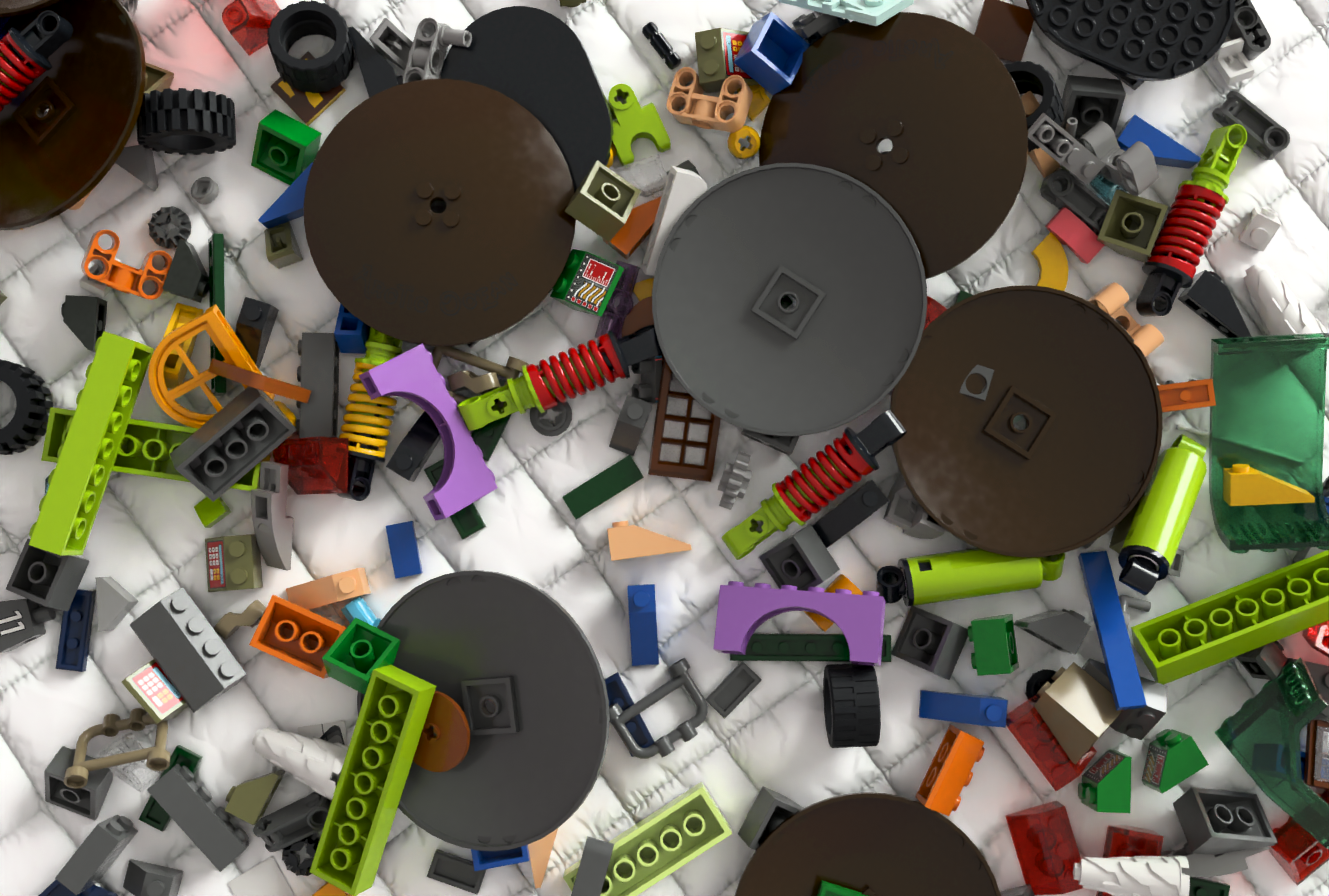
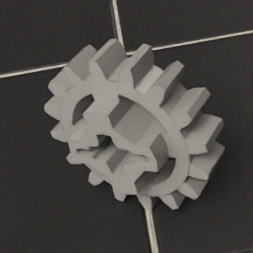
[717,451,752,510]

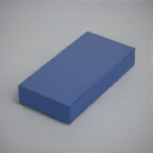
[385,521,423,579]

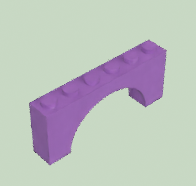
[359,343,498,521]
[713,581,886,667]

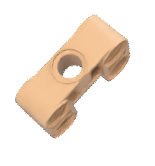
[666,67,753,133]
[1088,282,1164,357]

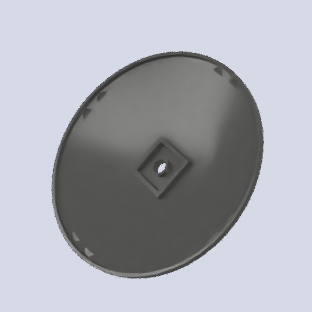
[652,163,927,436]
[357,570,610,851]

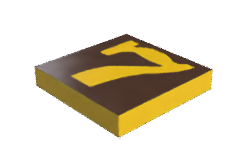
[270,51,346,126]

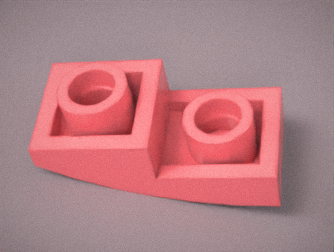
[1045,207,1105,264]

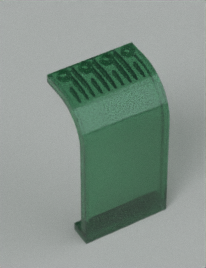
[1209,333,1329,554]

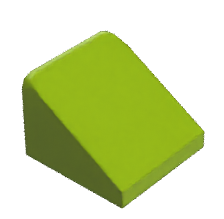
[194,497,232,528]

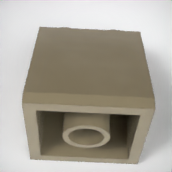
[1034,662,1123,765]

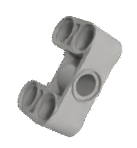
[1079,121,1159,196]

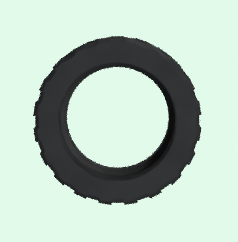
[267,0,355,93]
[1004,61,1064,152]
[823,663,881,748]

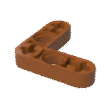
[208,358,312,404]

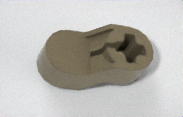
[447,370,501,395]
[213,599,266,640]

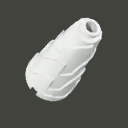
[1243,263,1329,367]
[252,727,349,800]
[1073,855,1190,896]

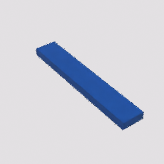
[1078,551,1147,710]

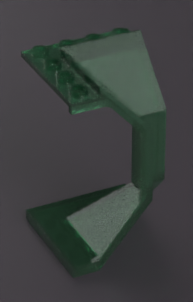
[1214,657,1329,849]

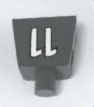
[0,598,56,653]

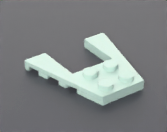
[779,0,914,26]

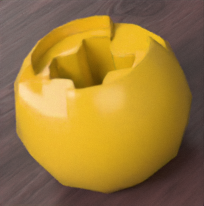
[727,126,760,159]

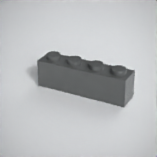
[295,333,340,442]
[147,764,250,872]

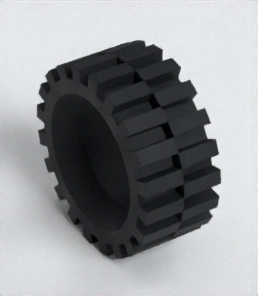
[136,88,236,155]
[0,359,53,455]

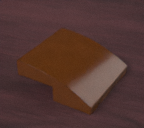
[974,0,1034,62]

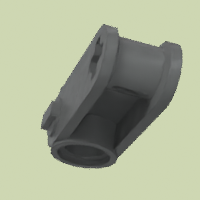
[1212,91,1290,160]
[1040,168,1109,236]
[253,792,332,852]

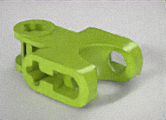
[608,84,671,169]

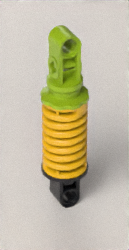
[334,327,403,501]

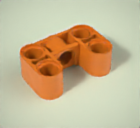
[81,230,172,300]

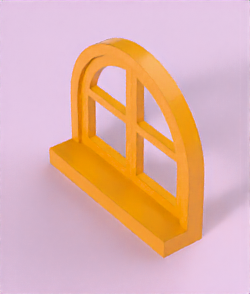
[148,304,275,429]

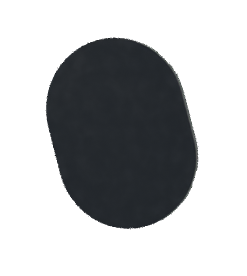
[1026,0,1235,82]
[440,6,613,193]

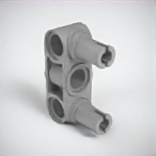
[403,17,472,84]

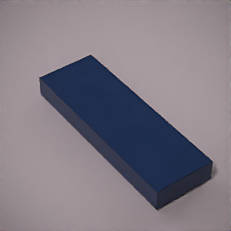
[56,589,96,672]
[604,672,655,757]

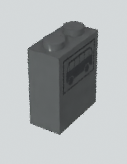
[55,814,138,896]

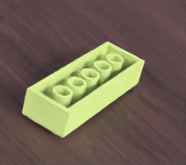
[563,782,732,896]

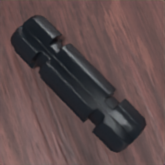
[642,22,681,70]

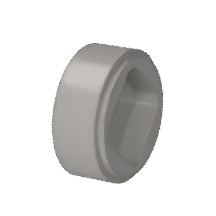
[191,177,219,204]

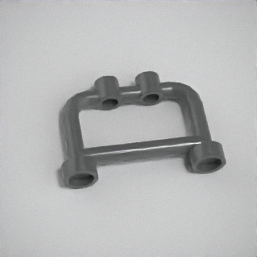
[609,658,708,759]

